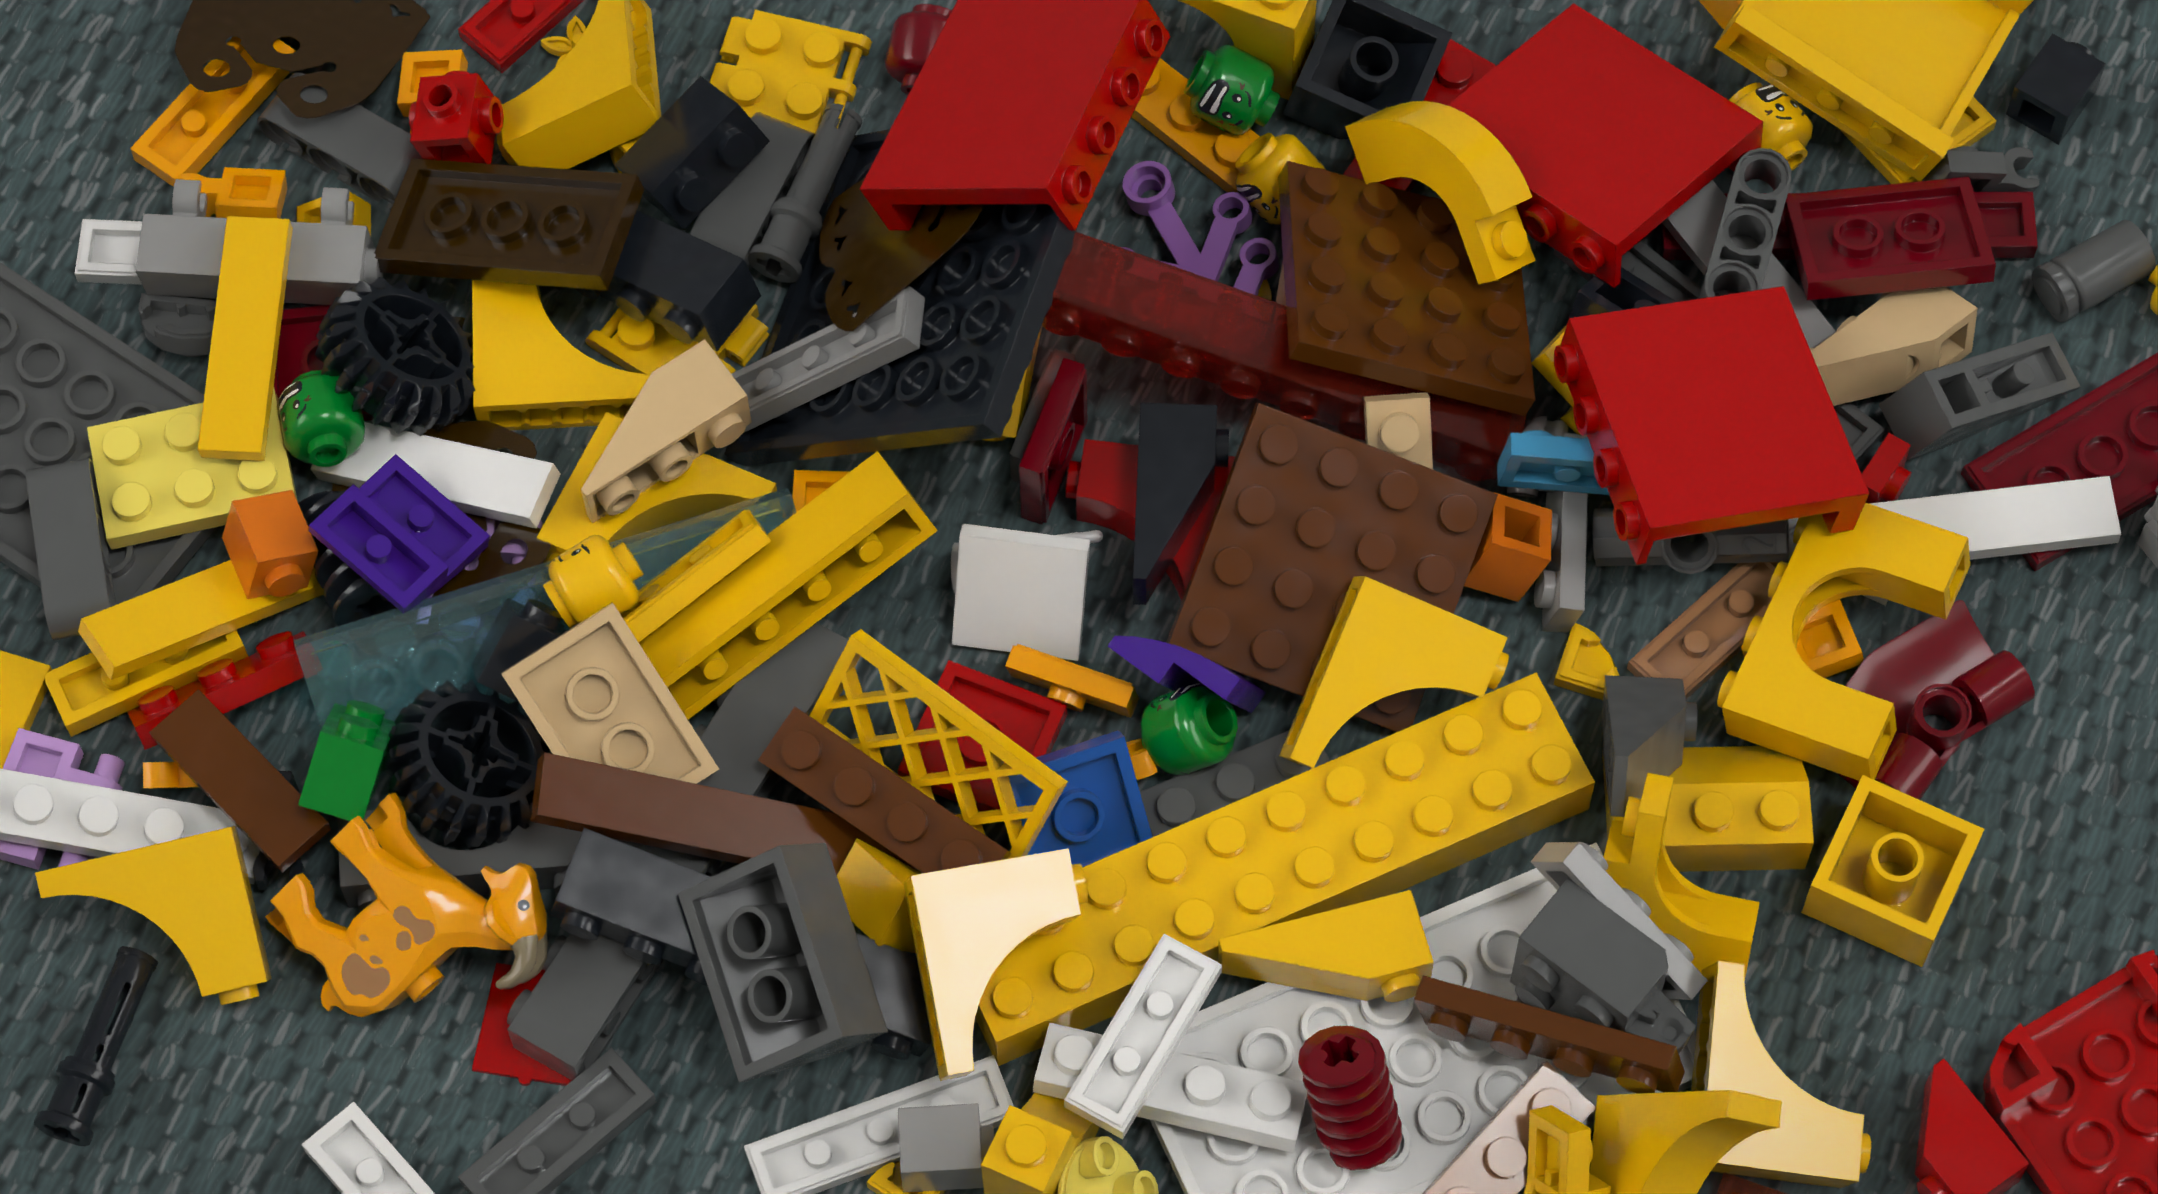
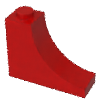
[1066,439,1235,601]

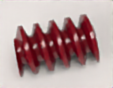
[1298,1026,1402,1170]

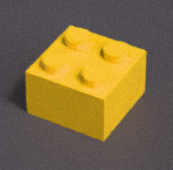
[1801,775,1985,967]

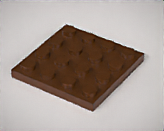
[1278,161,1535,416]
[1166,403,1498,732]

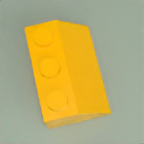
[1602,746,1814,872]

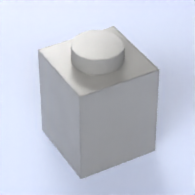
[898,1103,994,1193]

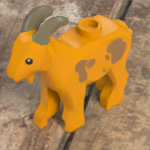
[265,793,548,1017]

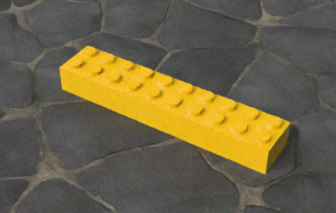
[975,672,1595,1066]

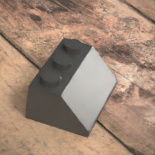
[678,843,888,1083]

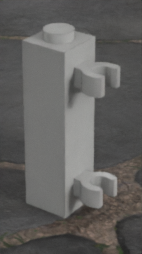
[136,179,383,305]

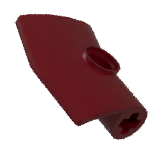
[1837,600,2035,800]

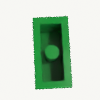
[298,700,396,821]

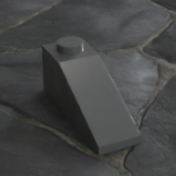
[1879,332,2081,460]
[1601,675,1697,817]

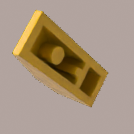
[1218,890,1434,1002]

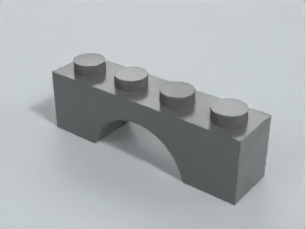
[337,802,582,911]

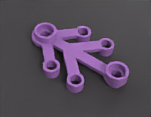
[1102,161,1279,360]

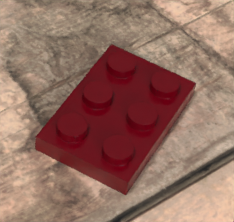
[1783,176,1996,300]

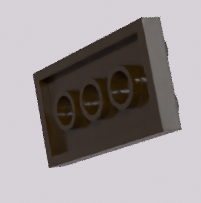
[374,158,645,291]

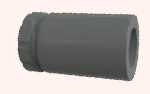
[2032,219,2156,323]

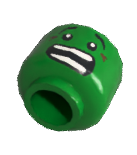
[1184,44,1280,136]
[278,370,365,467]
[1141,683,1238,776]

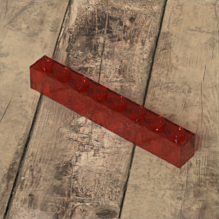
[1042,232,1527,481]

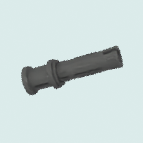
[748,103,862,283]

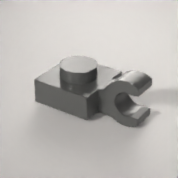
[1922,146,2039,192]

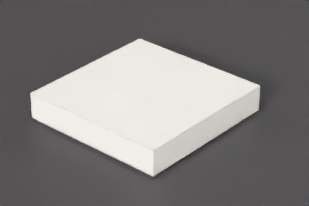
[952,524,1090,661]

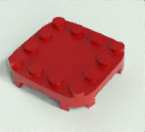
[1983,950,2158,1194]

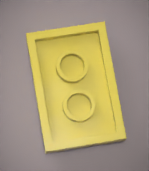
[87,388,298,550]

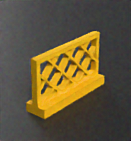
[810,629,1068,859]

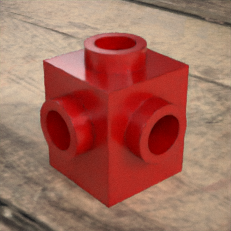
[409,71,504,164]

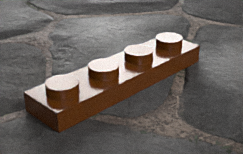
[758,706,1011,873]
[1414,975,1685,1094]

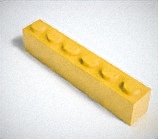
[639,451,938,720]

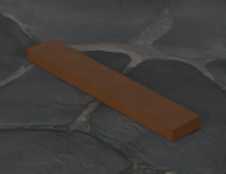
[531,752,914,875]

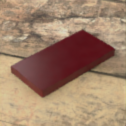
[1961,352,2158,571]

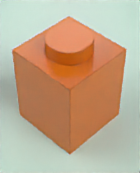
[222,490,318,599]
[1464,492,1552,602]

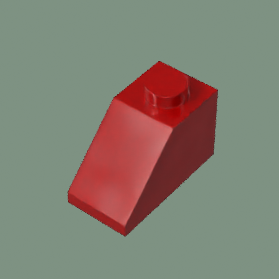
[1915,1059,2029,1194]

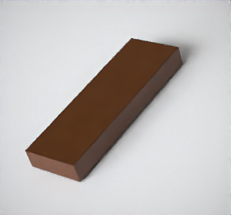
[149,689,331,873]

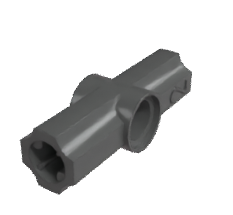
[1593,508,1789,574]

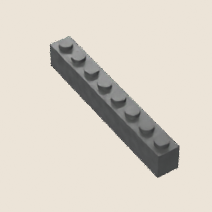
[507,623,848,1080]

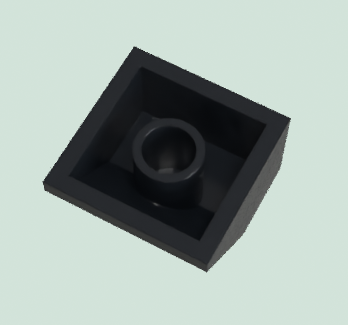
[1282,0,1452,139]

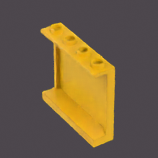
[1714,0,2034,181]

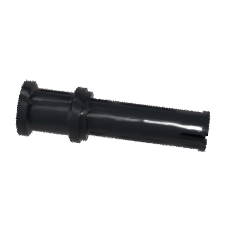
[34,946,158,1146]

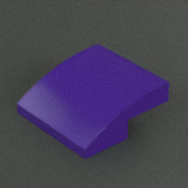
[308,454,490,614]
[1108,636,1266,713]

